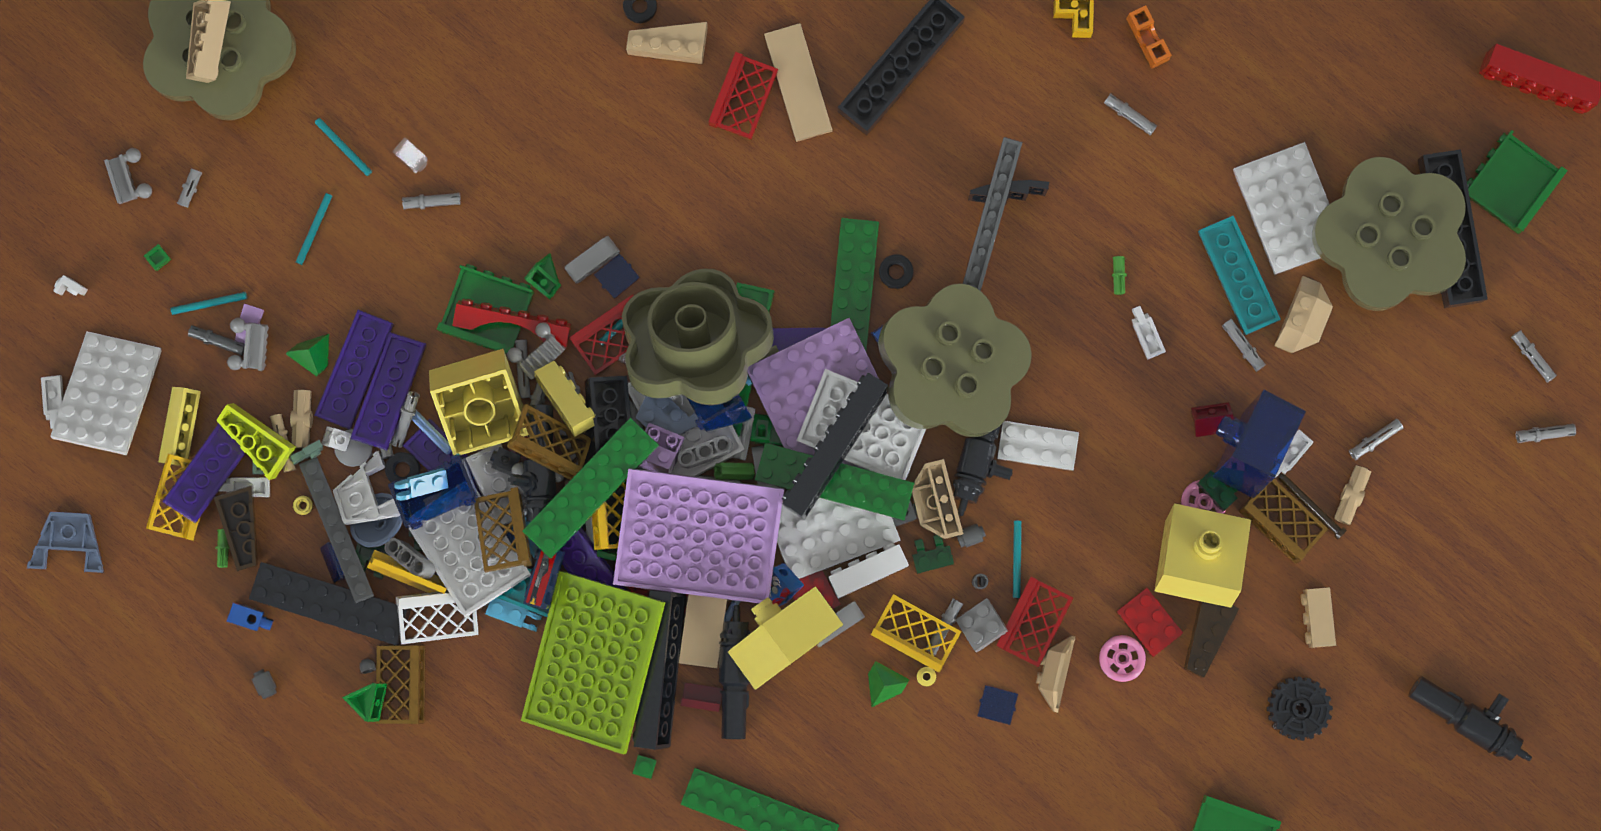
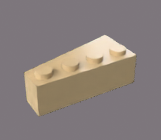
[186,0,231,83]
[626,22,708,64]

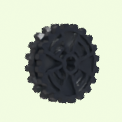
[1266,676,1333,741]

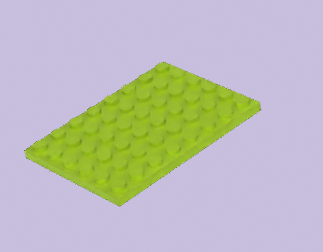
[521,571,665,754]

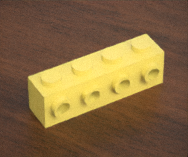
[534,361,595,437]
[158,387,201,466]

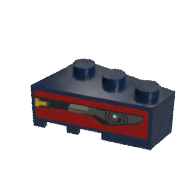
[523,548,566,610]

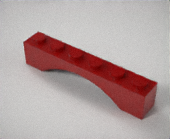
[452,299,572,348]

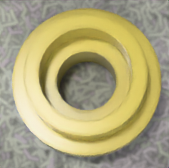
[293,496,313,515]
[917,667,936,686]

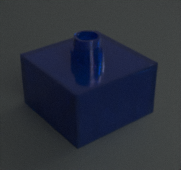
[1212,390,1306,498]

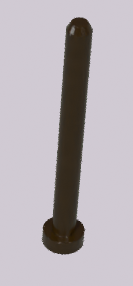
[1279,474,1347,540]

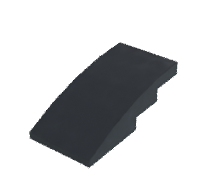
[968,180,1049,206]

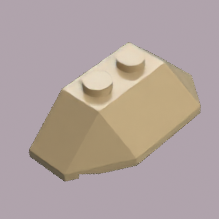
[1274,276,1333,353]
[912,459,963,539]
[1036,636,1075,713]

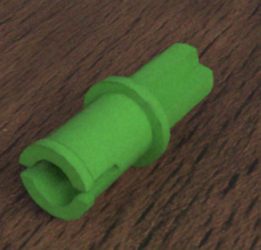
[1112,256,1127,295]
[215,529,230,568]

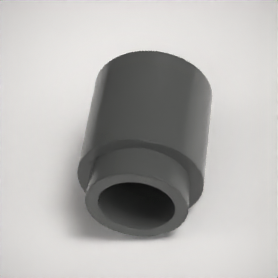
[957,523,986,548]
[251,669,277,699]

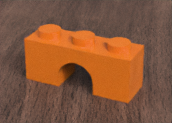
[1126,5,1172,69]

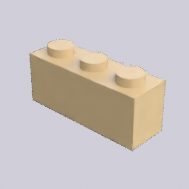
[1301,587,1336,648]

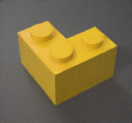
[1053,0,1094,38]

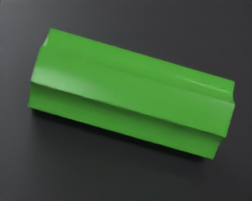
[714,463,755,480]

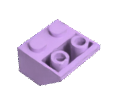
[639,423,685,474]

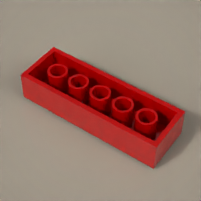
[1479,44,1601,114]

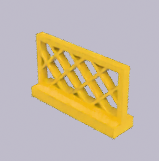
[146,454,200,541]
[592,483,626,550]
[367,549,447,594]
[871,594,961,673]

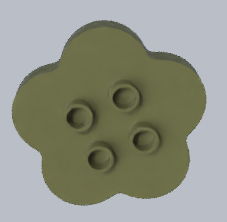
[143,0,296,120]
[1312,157,1466,311]
[622,269,774,405]
[878,284,1032,437]

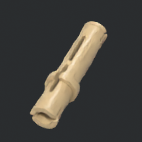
[270,414,296,472]

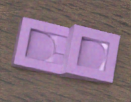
[235,304,264,344]

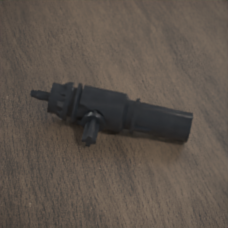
[508,405,556,522]
[953,425,1013,516]
[719,605,751,739]
[1408,676,1532,761]

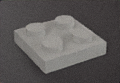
[956,598,1008,653]

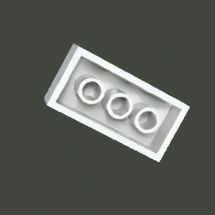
[828,543,909,599]

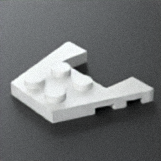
[333,451,402,525]

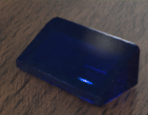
[320,542,345,583]

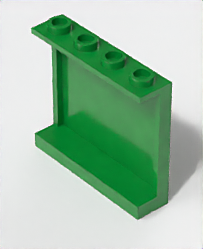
[1467,130,1568,234]
[437,264,534,355]
[1192,795,1281,831]

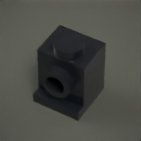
[490,447,521,476]

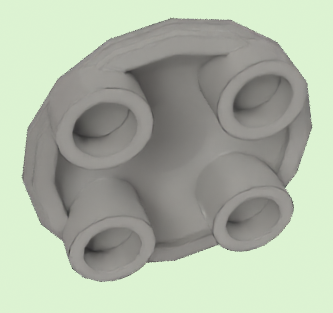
[334,429,372,467]

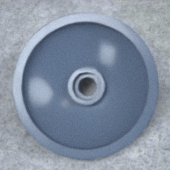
[350,493,403,547]

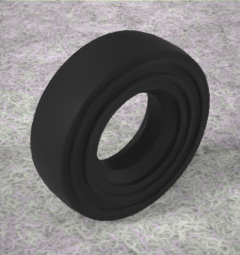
[623,0,657,23]
[879,254,914,289]
[385,452,420,484]

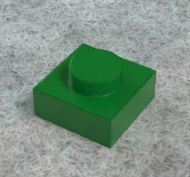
[144,244,172,271]
[632,755,657,779]

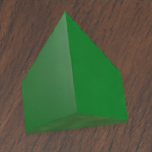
[524,253,561,300]
[286,334,329,376]
[750,414,783,447]
[868,661,909,707]
[342,683,387,722]

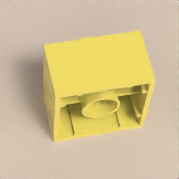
[429,349,529,457]
[1154,503,1251,608]
[728,586,843,690]

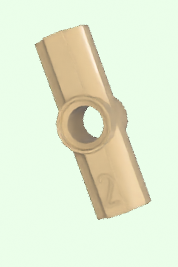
[290,390,313,449]
[1334,465,1371,525]

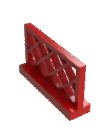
[708,52,778,140]
[569,294,633,375]
[996,577,1074,667]

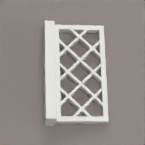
[396,590,479,644]

